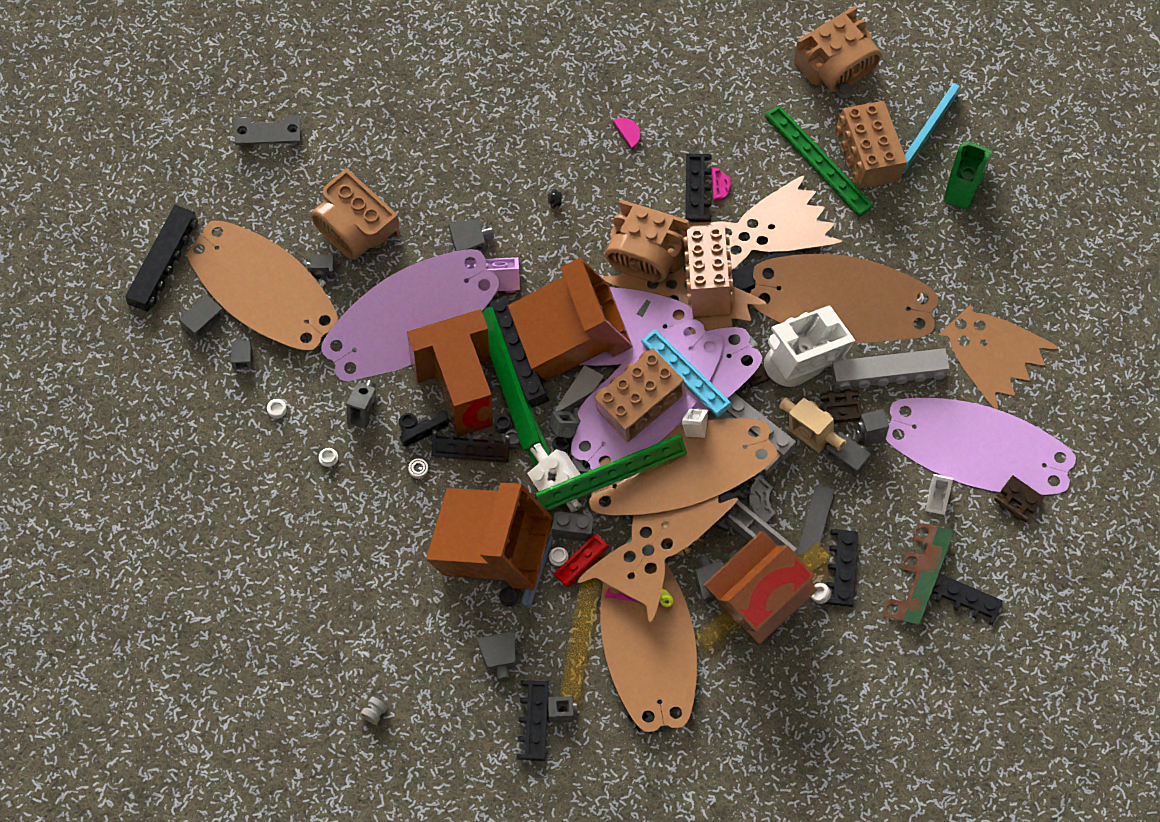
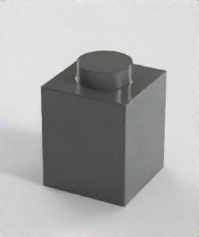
[231,339,252,370]

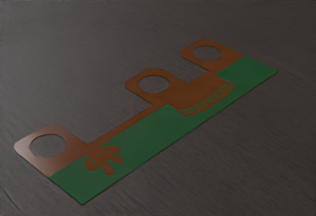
[883,523,955,625]

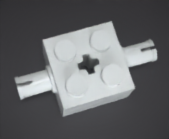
[527,443,582,512]

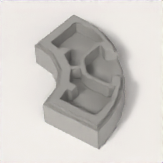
[748,475,775,523]

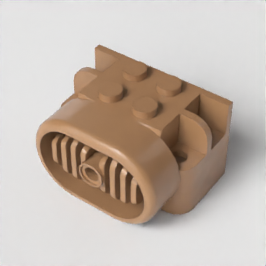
[794,5,882,92]
[311,168,400,260]
[605,199,690,282]

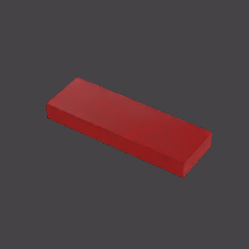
[553,533,610,588]

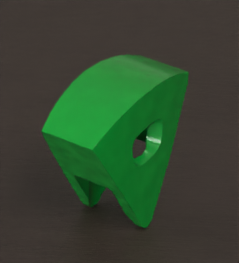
[944,141,992,210]

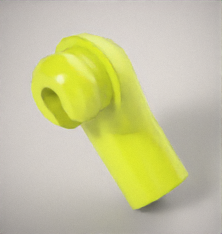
[659,589,673,607]

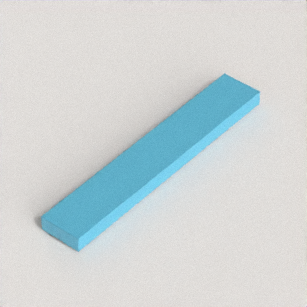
[903,83,960,174]
[641,329,732,418]

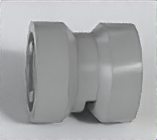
[360,697,388,725]

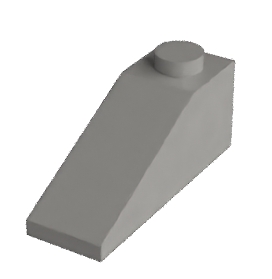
[555,365,604,412]

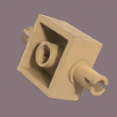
[779,398,846,453]

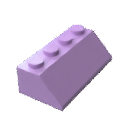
[464,257,520,293]

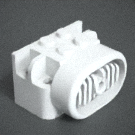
[764,305,855,387]

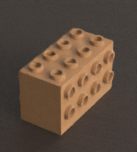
[835,101,907,189]
[684,227,734,317]
[594,348,686,442]

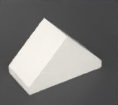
[682,409,708,438]
[926,474,953,515]

